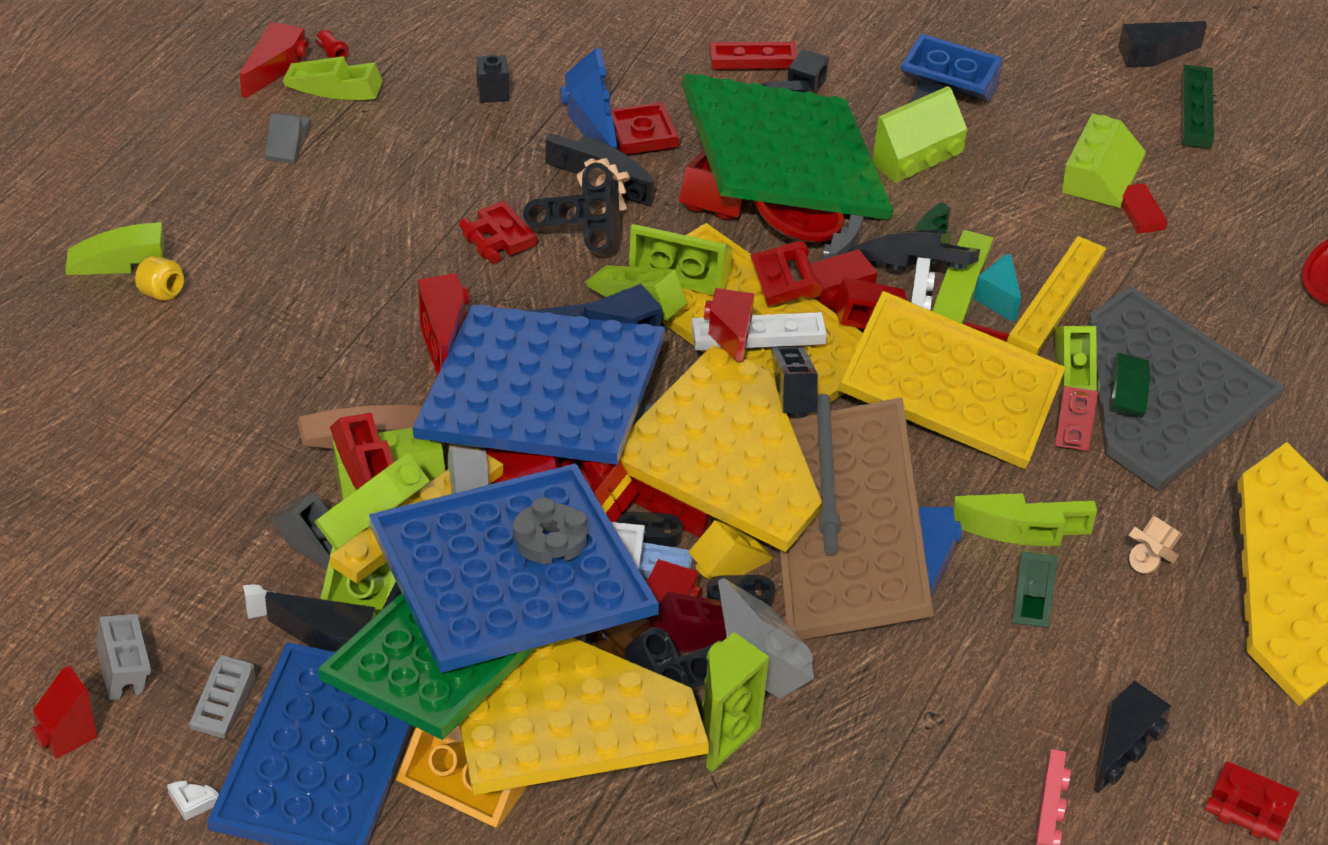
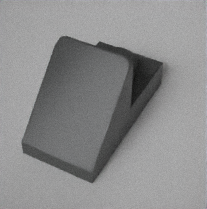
[265,113,311,164]

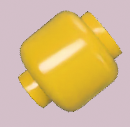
[135,256,184,301]

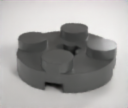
[513,498,587,564]

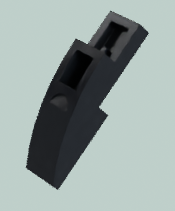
[545,133,654,207]
[848,230,980,271]

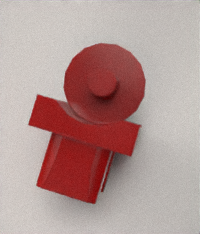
[1054,386,1098,451]

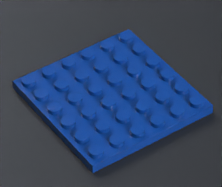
[413,305,665,465]
[369,464,659,673]

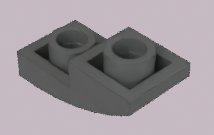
[822,215,863,260]

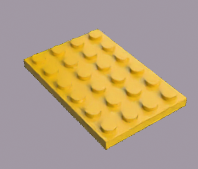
[838,291,1066,469]

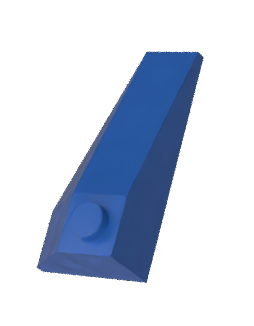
[560,48,617,149]

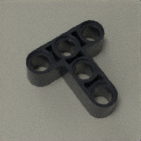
[523,162,620,258]
[625,627,722,722]

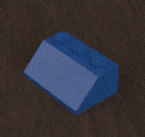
[900,33,1003,101]

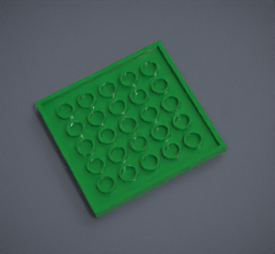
[681,73,894,220]

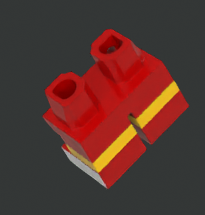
[580,460,639,522]

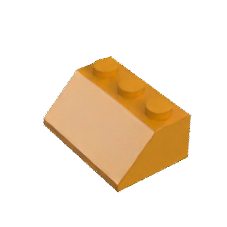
[396,725,527,828]

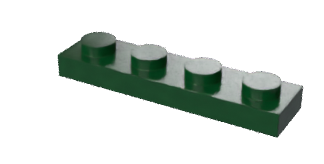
[1182,64,1214,148]

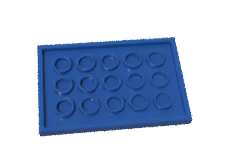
[207,642,413,845]

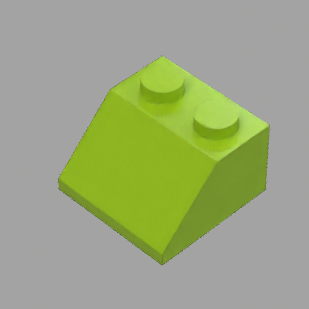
[321,546,396,615]

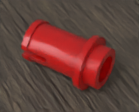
[315,29,348,58]

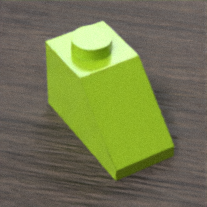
[1055,326,1097,391]

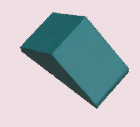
[974,254,1021,321]

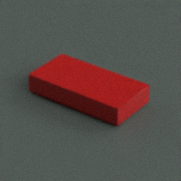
[1122,183,1168,234]

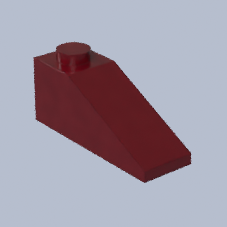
[647,592,727,653]

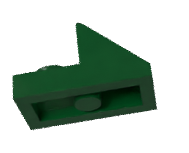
[1012,550,1058,628]

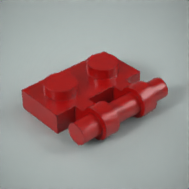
[459,200,537,264]
[1204,761,1299,843]

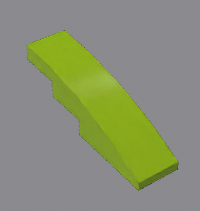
[933,230,994,324]

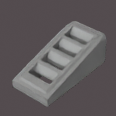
[189,655,256,739]

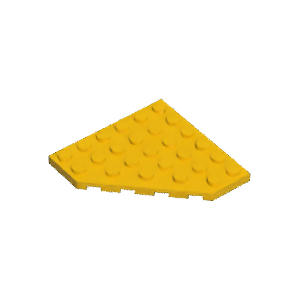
[619,345,822,552]
[1238,442,1328,706]
[459,637,709,795]

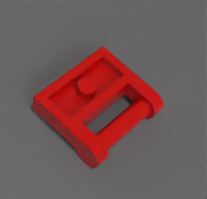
[750,241,823,307]

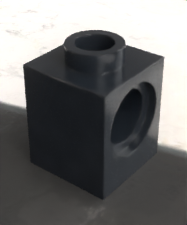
[787,49,829,94]
[476,55,509,103]

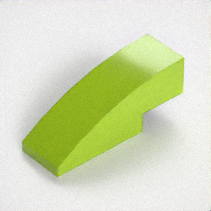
[283,56,383,100]
[65,222,164,275]

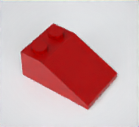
[678,149,748,219]
[418,273,469,377]

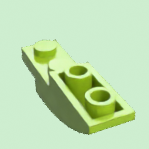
[953,493,1097,546]

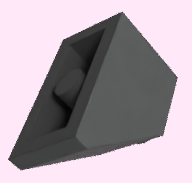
[270,491,332,570]

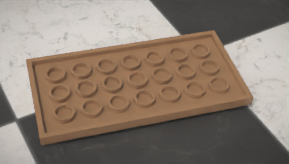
[780,397,934,640]

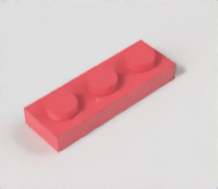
[1034,749,1071,845]

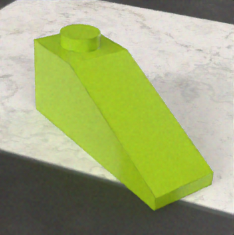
[586,265,687,321]
[314,453,430,550]

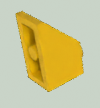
[688,520,773,580]

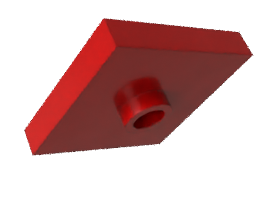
[610,102,680,155]

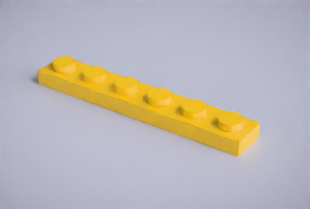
[1007,236,1106,355]
[330,448,503,583]

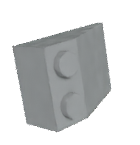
[718,578,815,699]

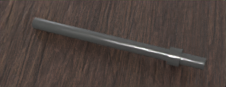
[817,394,841,555]

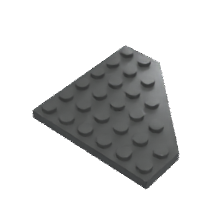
[1088,285,1284,491]

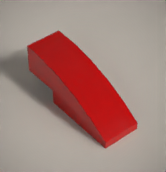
[330,412,394,490]

